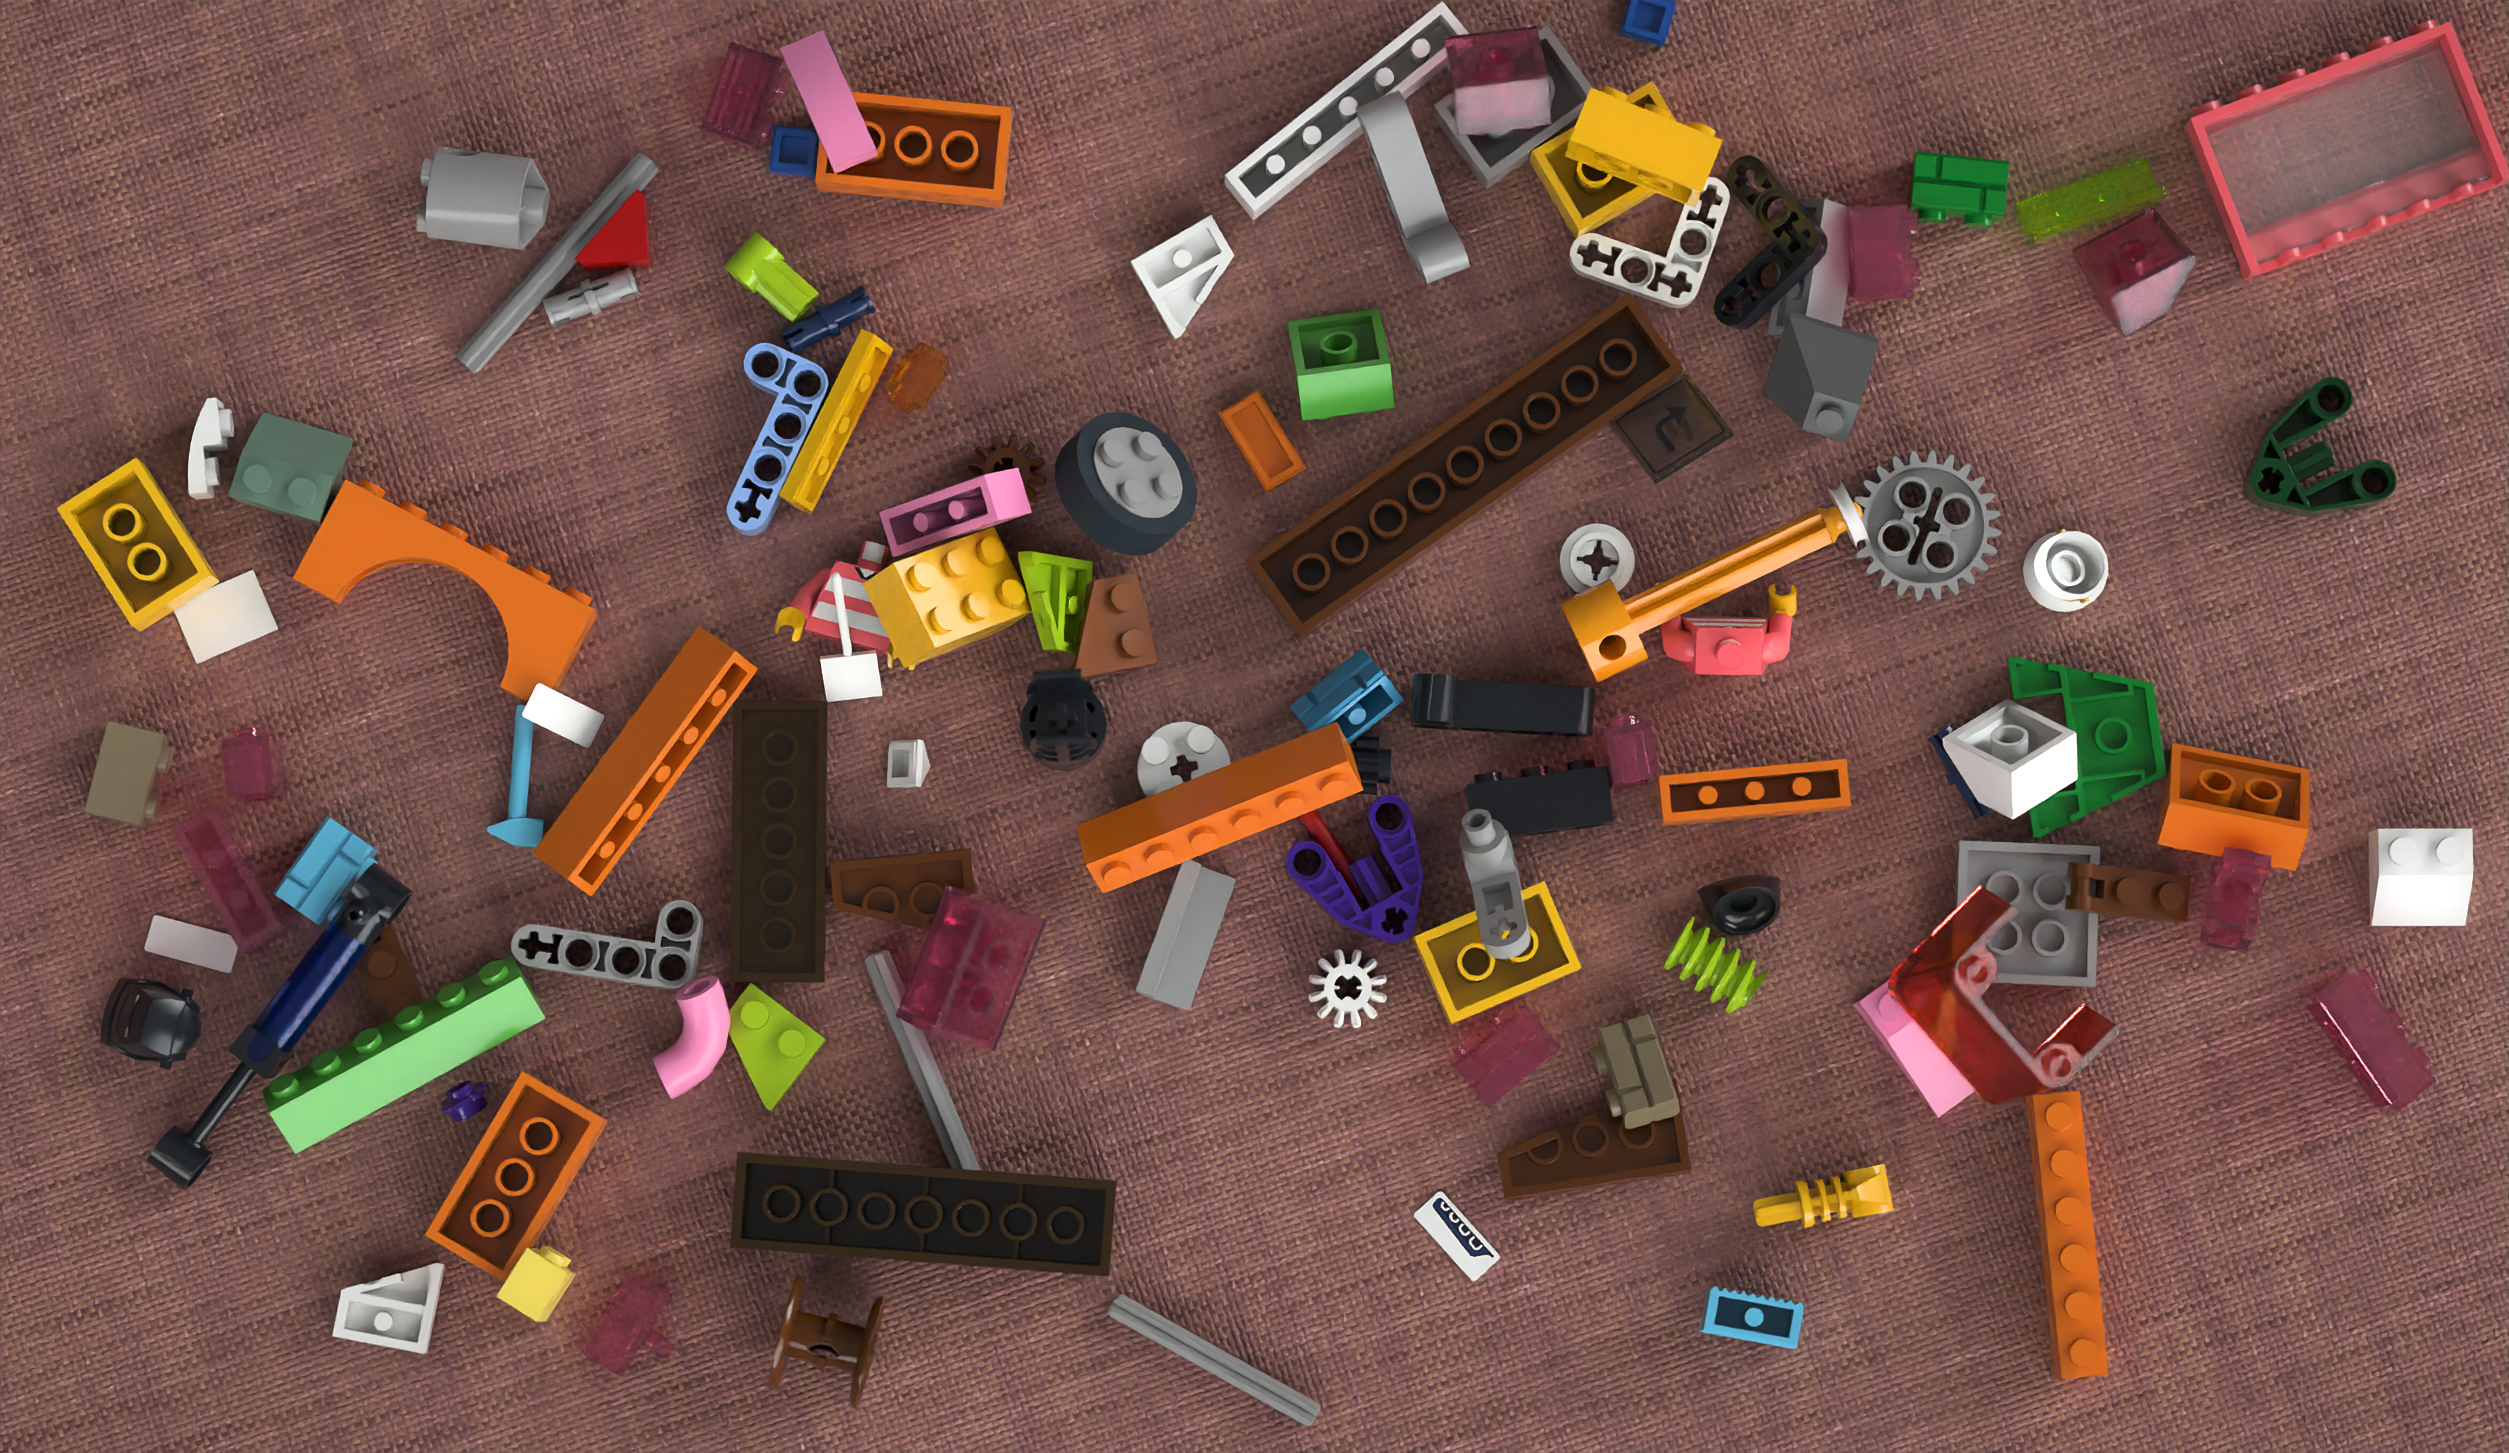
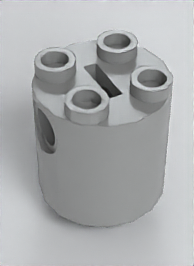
[417,146,549,250]

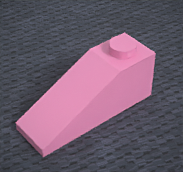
[1853,974,1976,1118]

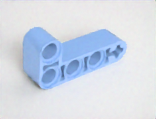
[727,343,831,536]

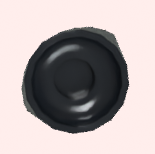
[1697,875,1781,935]

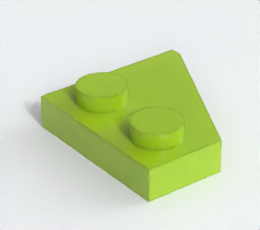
[1018,551,1093,655]
[728,983,826,1112]

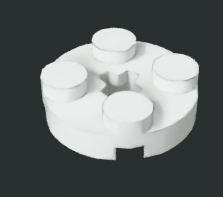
[1137,722,1231,797]

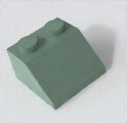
[228,412,353,526]

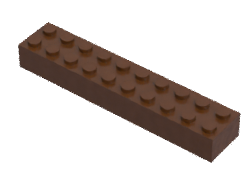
[1246,293,1683,642]

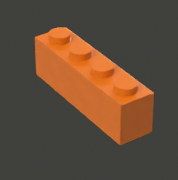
[1655,759,1851,827]

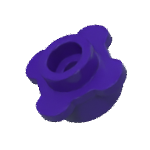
[441,1080,488,1122]

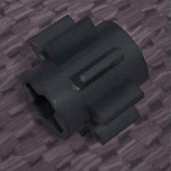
[1351,736,1391,795]

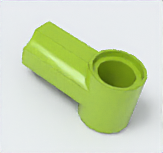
[723,231,820,324]

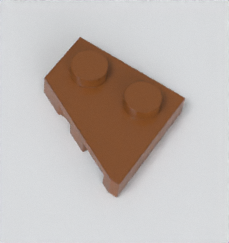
[1070,572,1158,679]

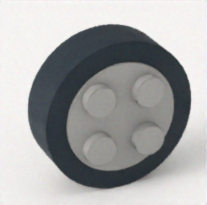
[1055,412,1197,555]

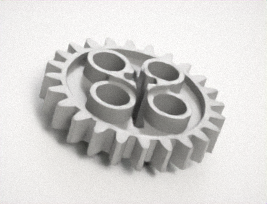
[1849,450,2001,603]

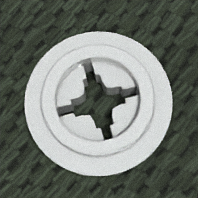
[1560,524,1635,593]

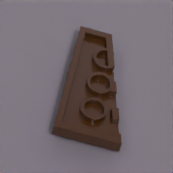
[1497,1078,1692,1202]

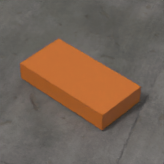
[1218,389,1306,494]

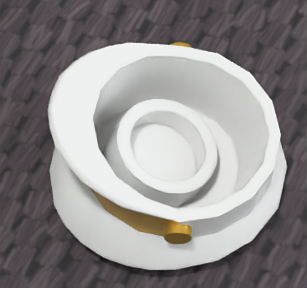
[2023,529,2109,612]

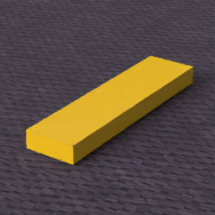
[778,329,893,514]

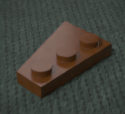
[829,848,979,943]

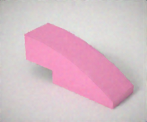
[780,30,878,174]

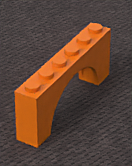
[293,478,598,703]

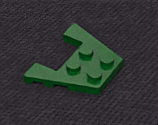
[2006,656,2167,839]

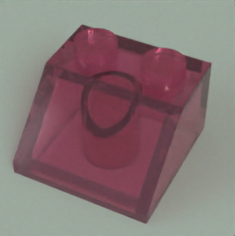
[1444,25,1551,136]

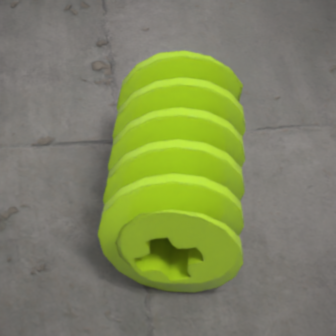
[1664,916,1769,1014]

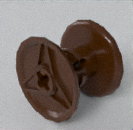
[768,1274,886,1410]

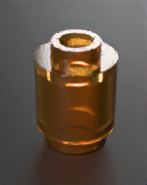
[884,342,949,414]

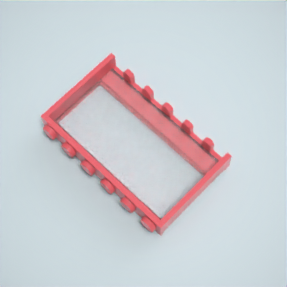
[2184,20,2509,281]

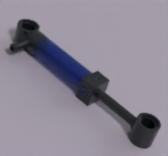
[147,862,413,1190]

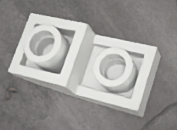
[188,398,234,500]

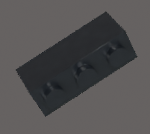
[1465,759,1614,839]

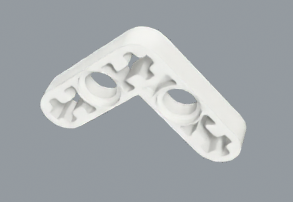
[1569,177,1730,308]

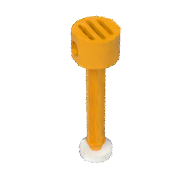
[1560,480,1870,683]

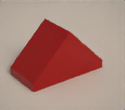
[575,189,652,272]

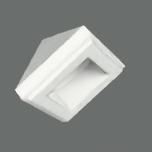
[887,739,930,788]

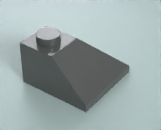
[1763,311,1879,443]

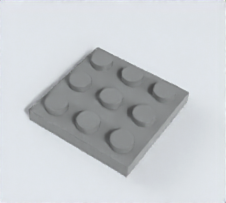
[1953,840,2100,988]

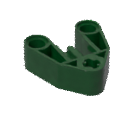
[2243,377,2397,517]

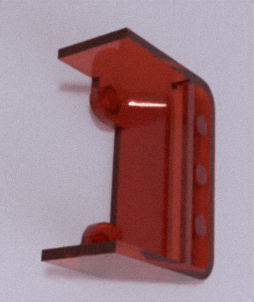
[1888,885,2121,1104]

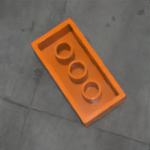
[815,92,1013,209]
[425,1071,608,1283]

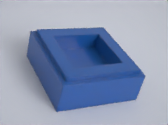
[1619,0,1677,48]
[769,125,819,178]

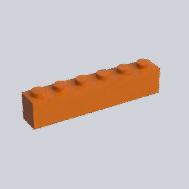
[532,626,758,897]
[1077,722,1363,894]
[2026,1091,2109,1379]

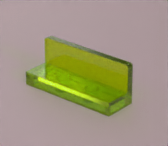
[2014,157,2167,249]

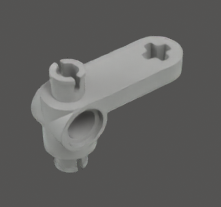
[1459,809,1531,959]

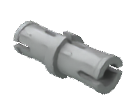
[542,266,640,328]

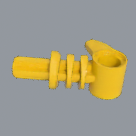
[1753,1164,1894,1228]

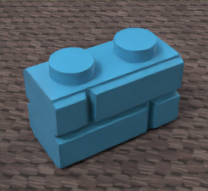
[1289,648,1404,744]

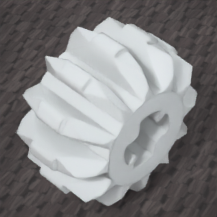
[1308,949,1387,1028]

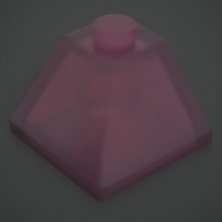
[2071,208,2196,338]

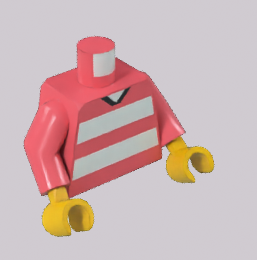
[774,541,916,670]
[1655,582,1797,675]

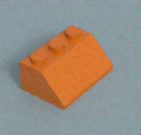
[2157,743,2310,871]

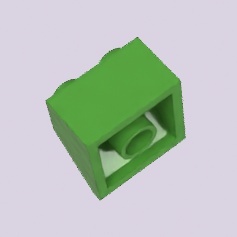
[1287,308,1395,421]

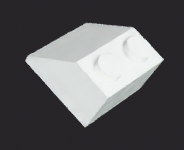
[1942,699,2078,819]
[2368,829,2473,926]

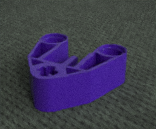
[1286,795,1424,944]

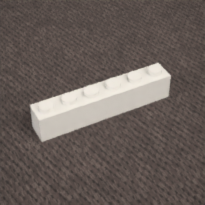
[1225,1,1472,220]

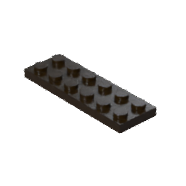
[730,700,828,983]

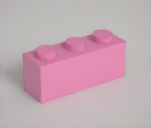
[879,467,1032,557]

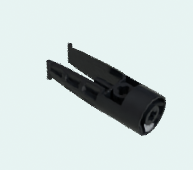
[1020,668,1108,771]

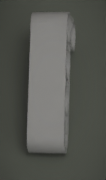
[1355,90,1470,285]
[511,900,704,991]

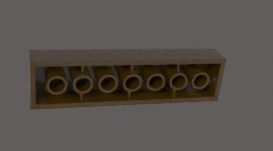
[730,1152,1117,1276]

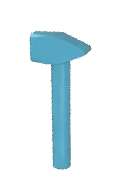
[487,705,546,848]

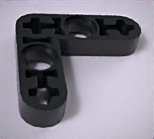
[1714,155,1828,330]

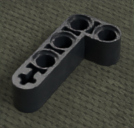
[1410,674,1595,737]

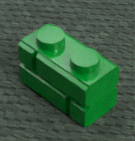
[1907,151,2009,229]

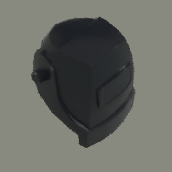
[101,978,201,1070]

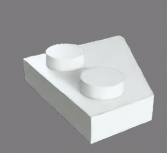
[1129,215,1234,339]
[332,1263,445,1354]

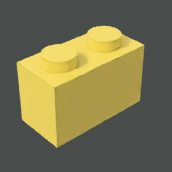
[496,1245,577,1322]

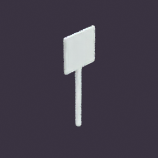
[820,572,883,702]

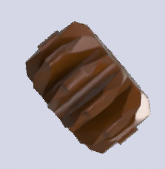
[968,434,1047,502]

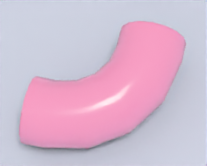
[652,976,731,1100]

